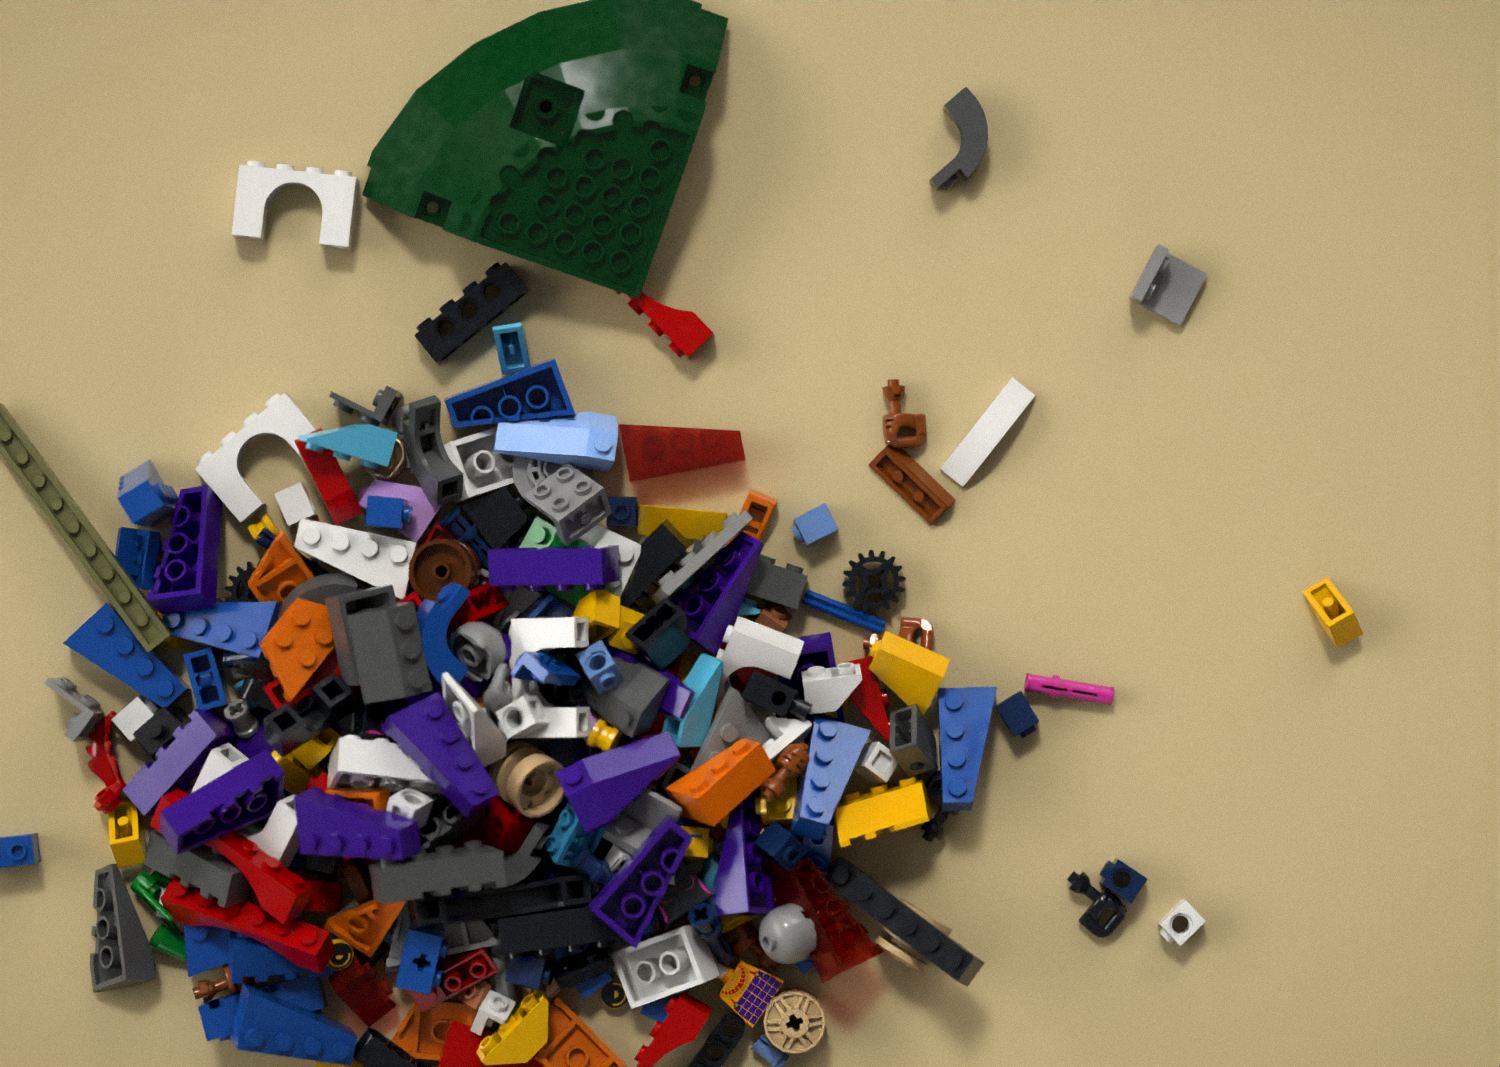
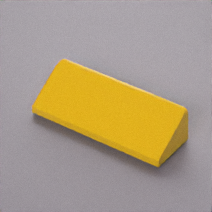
[637,505,727,540]

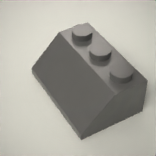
[325,585,396,686]
[345,602,432,704]

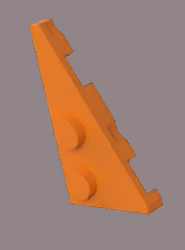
[323,900,407,957]

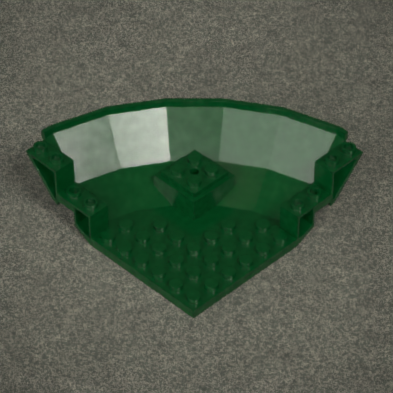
[362,0,728,299]

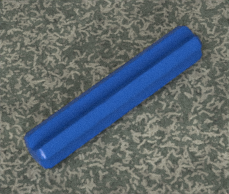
[802,590,886,634]

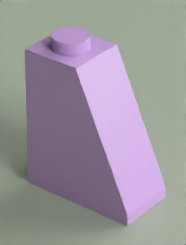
[358,479,446,544]

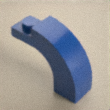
[416,583,471,690]

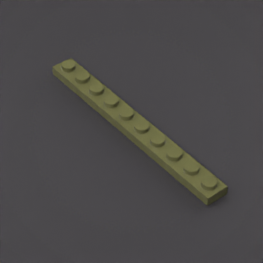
[0,403,174,653]

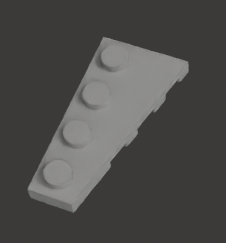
[651,510,753,604]

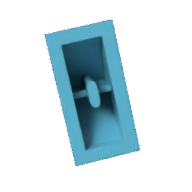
[492,322,530,374]

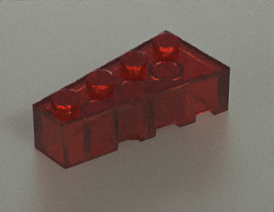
[619,424,746,483]
[771,856,884,983]

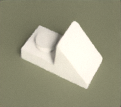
[763,717,812,765]

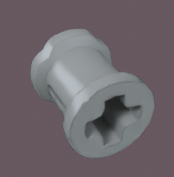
[224,699,259,738]

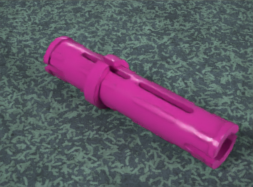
[1024,673,1114,706]

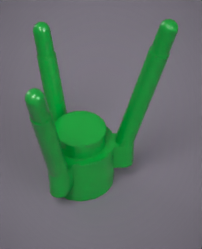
[130,870,182,936]

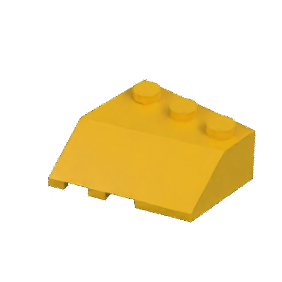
[834,776,932,848]

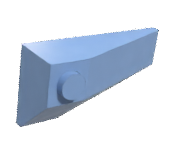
[493,411,618,473]

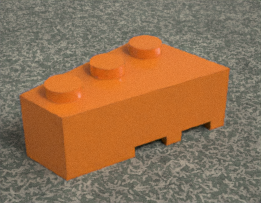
[665,738,776,827]

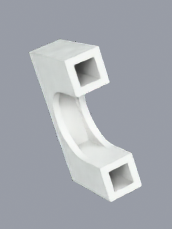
[232,161,359,250]
[195,393,317,523]
[712,616,805,726]
[509,617,590,738]
[190,743,299,868]

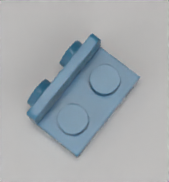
[544,801,608,868]

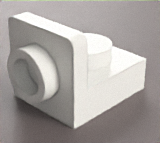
[470,989,516,1036]

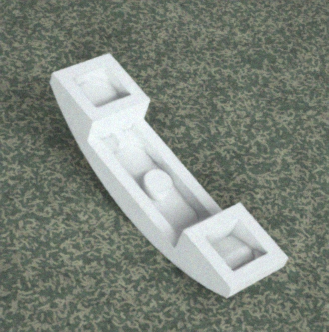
[940,377,1035,487]

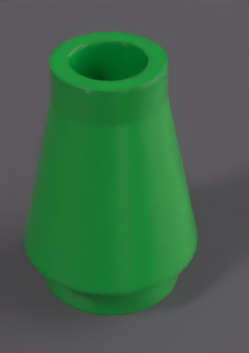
[149,924,187,963]

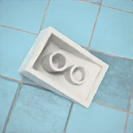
[443,427,537,504]
[579,524,641,597]
[442,672,508,767]
[611,923,720,1009]

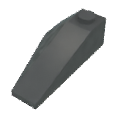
[562,647,670,738]
[90,864,156,992]

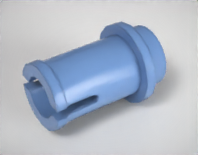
[751,1034,790,1067]

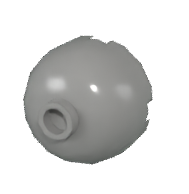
[447,621,506,682]
[759,903,817,965]

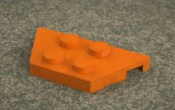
[247,530,316,604]
[259,598,335,702]
[534,996,627,1067]
[391,1001,486,1061]

